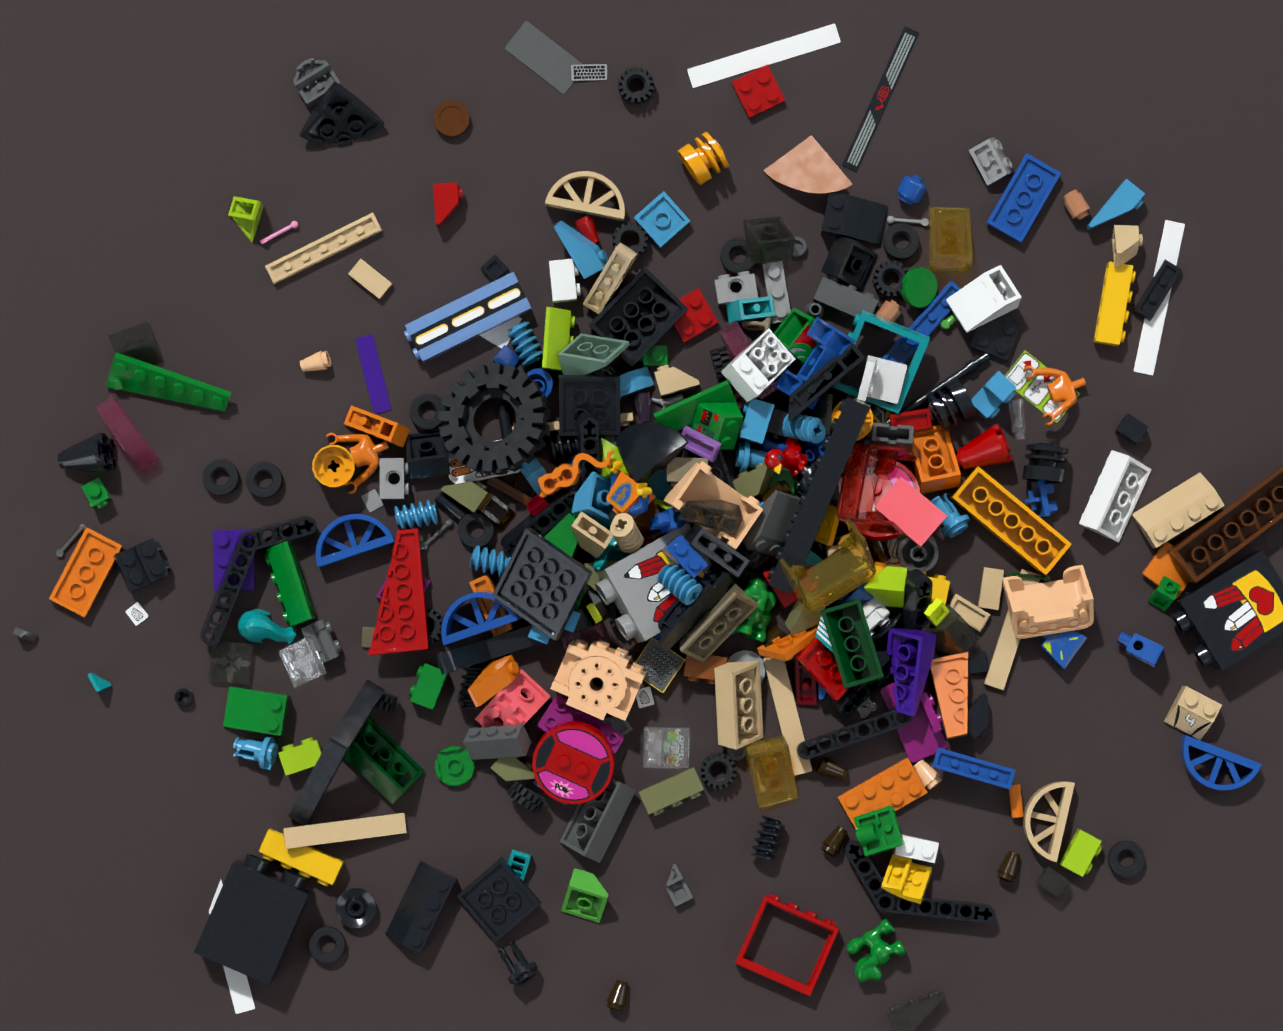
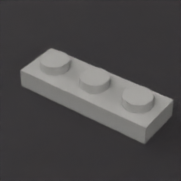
[762,261,791,324]

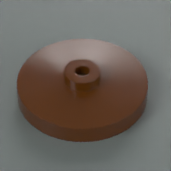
[433,100,470,137]

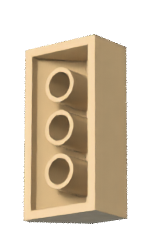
[1131,472,1225,549]
[714,661,763,750]

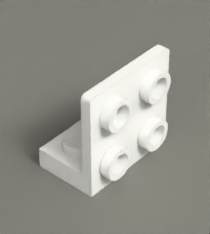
[858,355,907,404]

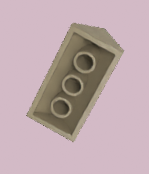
[679,584,758,663]

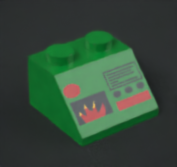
[691,402,743,450]

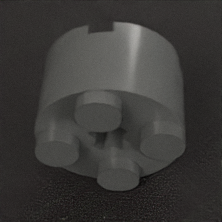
[897,534,938,572]

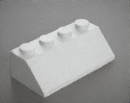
[1079,450,1152,543]

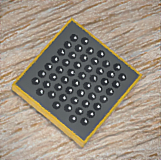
[635,637,685,693]

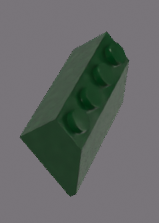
[821,599,884,689]
[344,717,425,804]

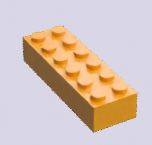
[950,466,1072,576]

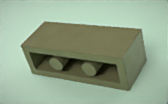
[638,767,704,816]

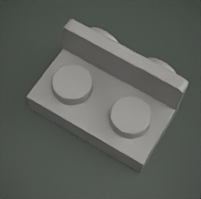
[969,137,1013,186]

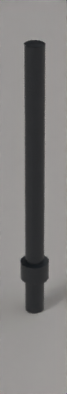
[886,352,990,426]

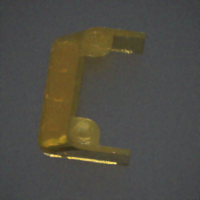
[779,519,876,614]

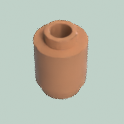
[1063,189,1090,220]
[875,300,902,330]

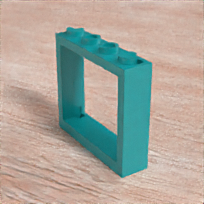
[833,310,930,414]

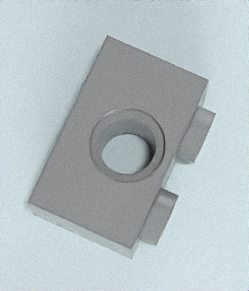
[714,271,758,306]
[379,458,409,500]

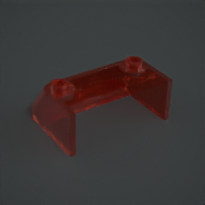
[837,444,916,535]

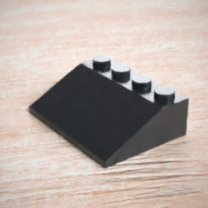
[589,267,688,367]

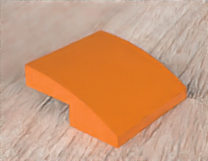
[1142,542,1190,599]

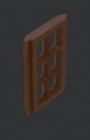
[486,455,563,510]

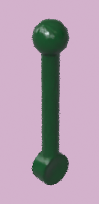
[1009,572,1051,582]

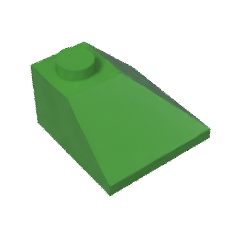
[561,868,608,923]

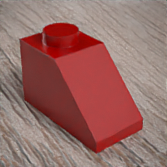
[433,182,463,227]

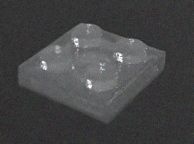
[278,636,326,688]

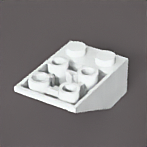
[946,265,1022,333]
[721,329,795,402]

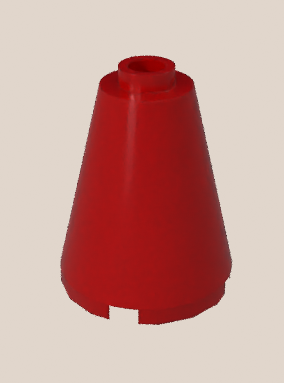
[955,423,1013,469]

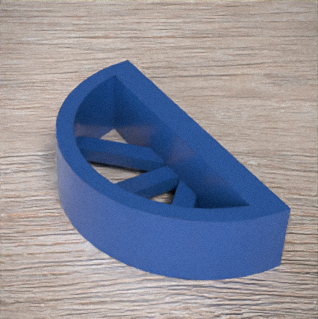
[316,514,395,568]
[441,591,522,645]
[1180,735,1262,790]
[932,747,1016,789]

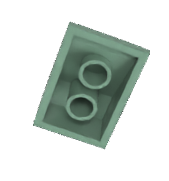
[557,333,630,375]

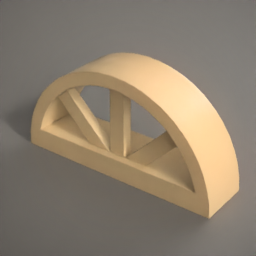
[545,171,625,221]
[583,243,638,314]
[1023,781,1075,862]

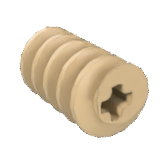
[610,513,644,554]

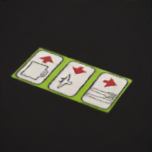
[1005,350,1080,423]

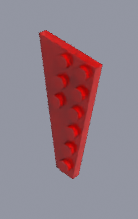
[368,528,429,656]

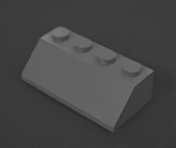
[559,778,636,863]

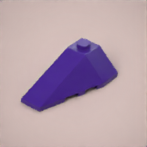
[887,628,936,717]

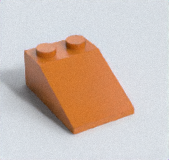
[911,425,961,494]

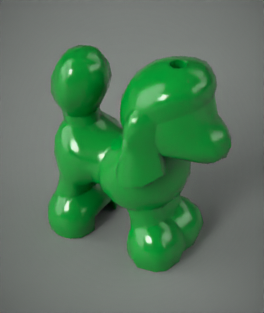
[734,578,777,643]
[846,919,907,983]

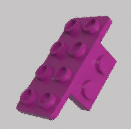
[880,683,947,762]
[537,695,624,755]

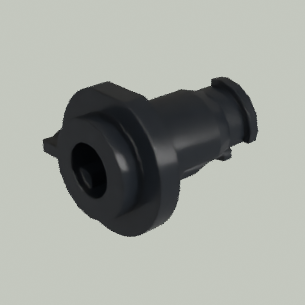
[497,940,538,986]

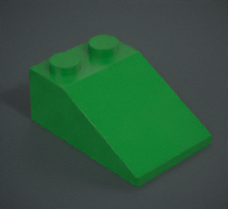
[223,686,290,736]

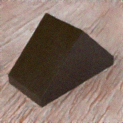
[478,493,515,528]

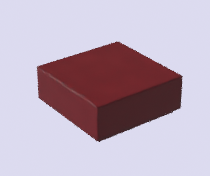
[526,493,549,517]

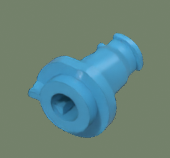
[735,441,767,473]
[930,493,970,538]
[233,737,278,770]

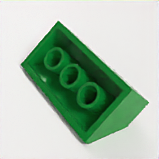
[653,380,737,432]
[265,541,316,626]

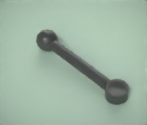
[420,519,453,550]
[56,523,87,557]

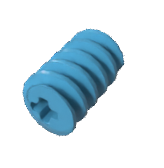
[507,321,543,367]
[782,414,826,444]
[394,500,438,530]
[469,545,511,577]
[657,564,702,605]

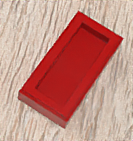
[889,408,932,431]

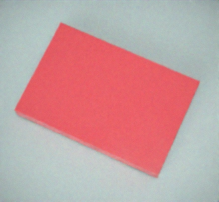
[874,477,947,547]

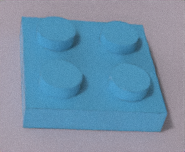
[634,191,690,248]

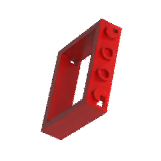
[735,893,839,996]

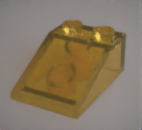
[928,207,973,272]
[744,735,798,808]

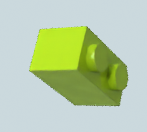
[278,737,323,776]
[1059,829,1102,877]

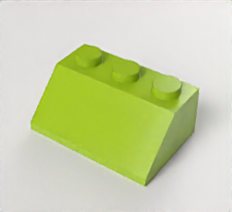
[542,307,575,372]

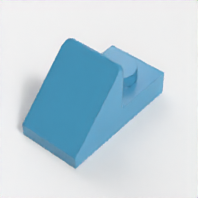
[520,458,547,494]

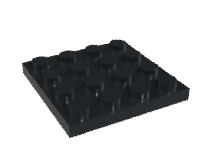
[492,527,593,641]

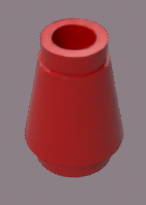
[574,215,599,243]

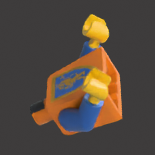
[606,458,656,520]

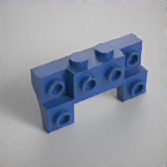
[774,317,855,410]

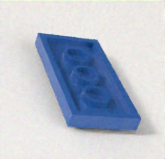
[986,153,1061,243]

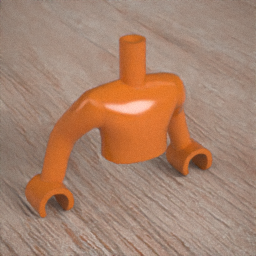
[1023,366,1086,427]
[326,433,389,494]

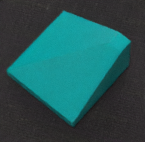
[88,673,112,692]

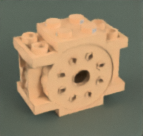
[550,639,647,721]

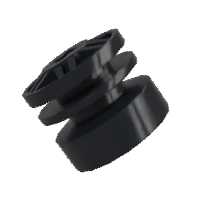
[926,378,977,431]
[1022,443,1068,484]

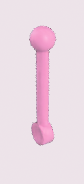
[260,221,298,244]

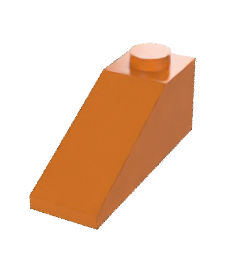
[344,405,410,447]
[468,655,520,707]

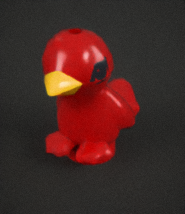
[764,437,807,477]

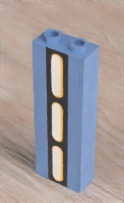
[404,272,532,363]

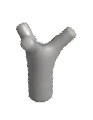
[651,394,684,410]

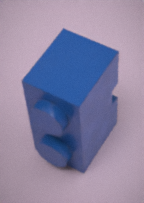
[661,534,708,579]

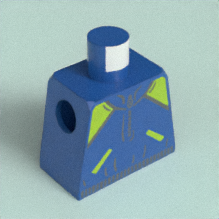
[1040,630,1087,669]

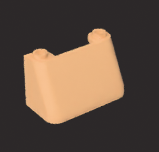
[663,461,763,549]
[1003,565,1094,639]

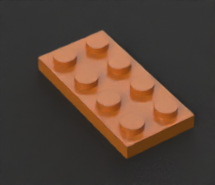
[49,527,123,618]
[837,757,928,829]

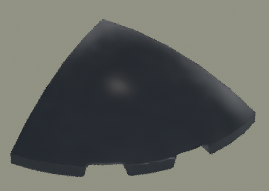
[300,81,384,146]
[615,422,689,483]

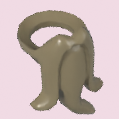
[742,317,772,334]

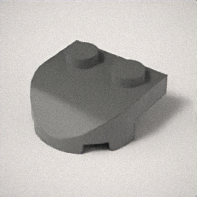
[293,58,342,108]

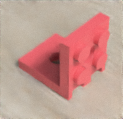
[475,669,551,727]

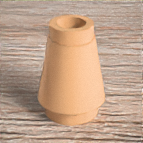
[300,350,331,372]
[913,759,942,790]

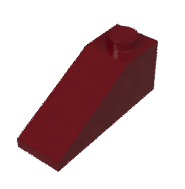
[795,650,817,705]

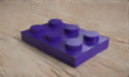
[213,529,255,591]

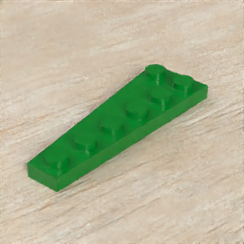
[105,352,232,412]

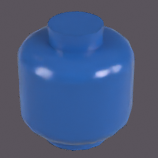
[897,174,927,205]

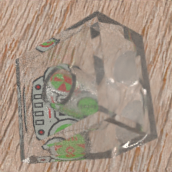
[643,727,690,769]

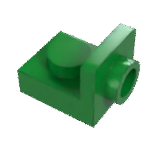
[639,345,668,366]
[81,477,112,510]
[1148,576,1181,611]

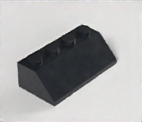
[385,861,457,953]

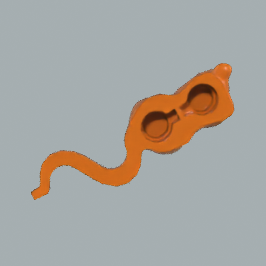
[538,450,614,498]

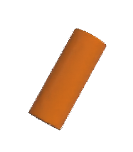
[1009,784,1024,818]

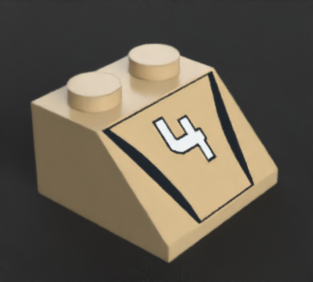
[1164,686,1222,740]

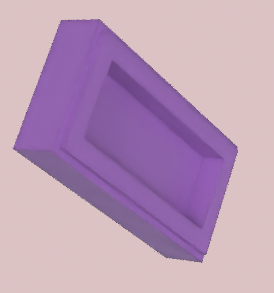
[682,426,722,463]

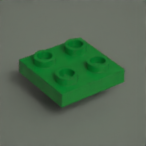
[853,805,905,857]

